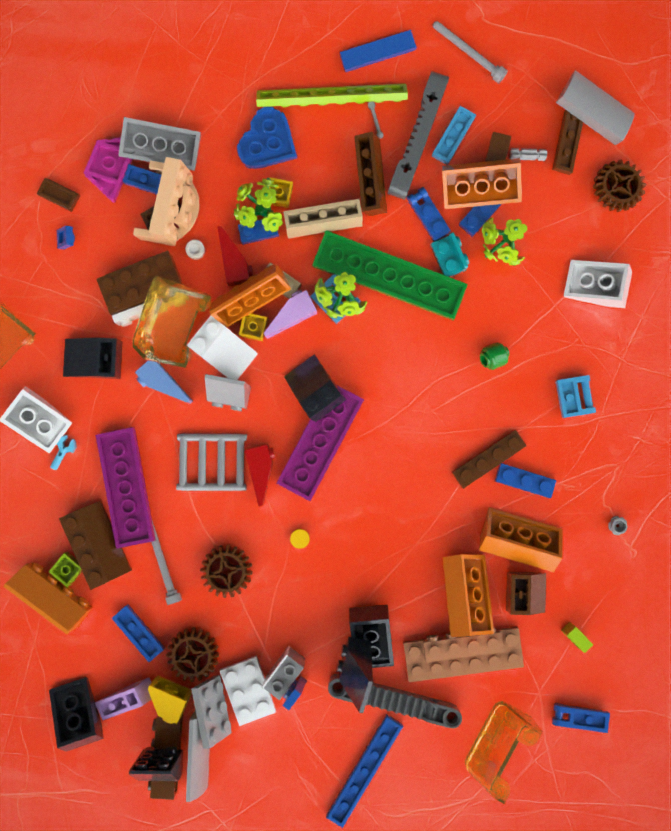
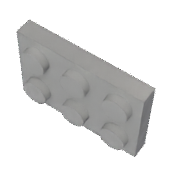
[191,675,232,749]

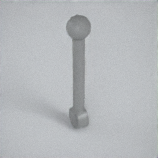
[368,101,384,139]

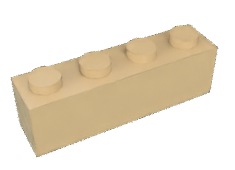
[283,199,363,239]

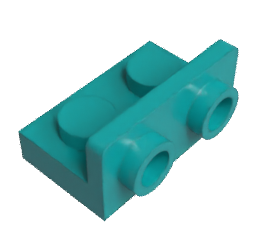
[430,232,469,277]

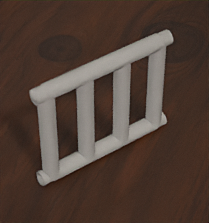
[176,434,247,491]

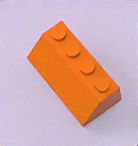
[442,158,522,209]
[209,263,291,327]
[479,507,563,572]
[443,554,494,637]
[3,562,92,634]

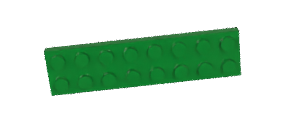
[312,230,468,321]

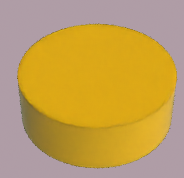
[290,529,310,549]

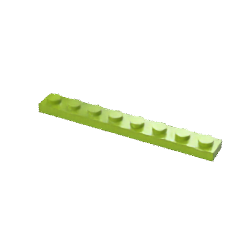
[256,84,408,108]

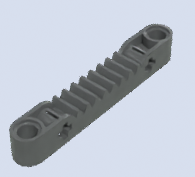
[387,71,449,200]
[328,674,462,728]

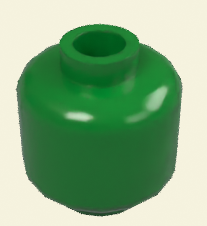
[480,342,510,370]

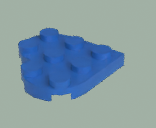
[237,107,297,169]

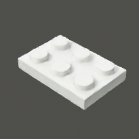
[220,655,276,726]

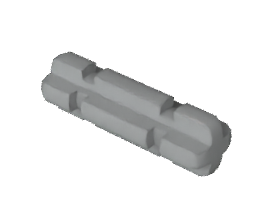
[509,148,547,161]

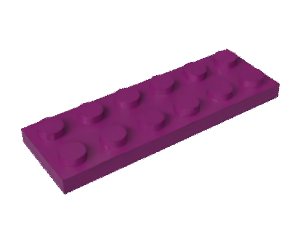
[276,385,364,501]
[96,427,156,549]

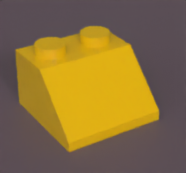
[148,676,192,724]

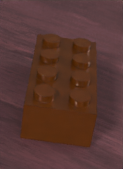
[96,250,186,315]

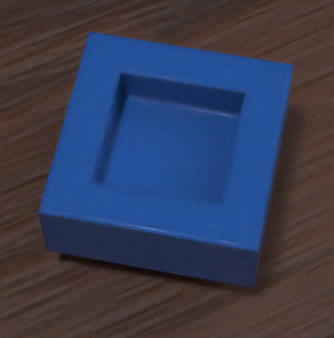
[57,226,75,250]

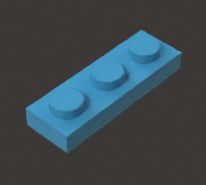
[431,106,476,165]

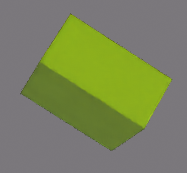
[49,552,82,587]
[561,622,593,653]

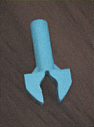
[50,435,77,470]

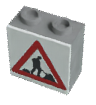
[262,646,305,700]

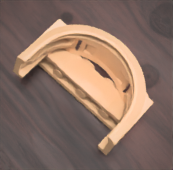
[133,157,200,246]

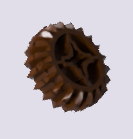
[593,159,646,212]
[200,545,253,598]
[166,627,220,682]

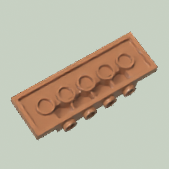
[403,627,524,682]

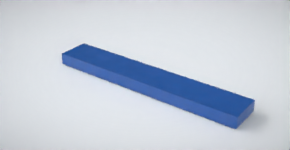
[326,714,403,828]

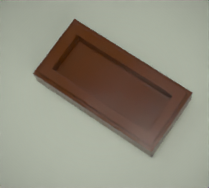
[37,178,80,212]

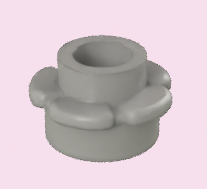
[608,516,628,535]

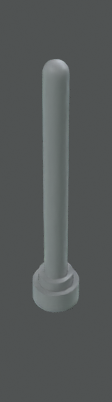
[433,21,508,84]
[151,521,182,605]

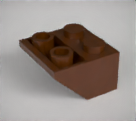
[506,572,546,615]

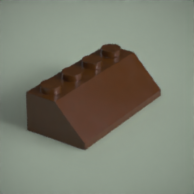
[59,501,132,590]

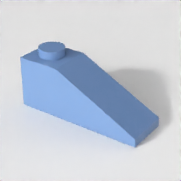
[135,357,193,404]

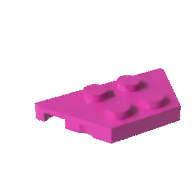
[84,137,133,203]

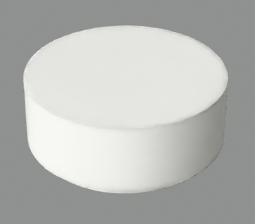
[185,240,205,260]

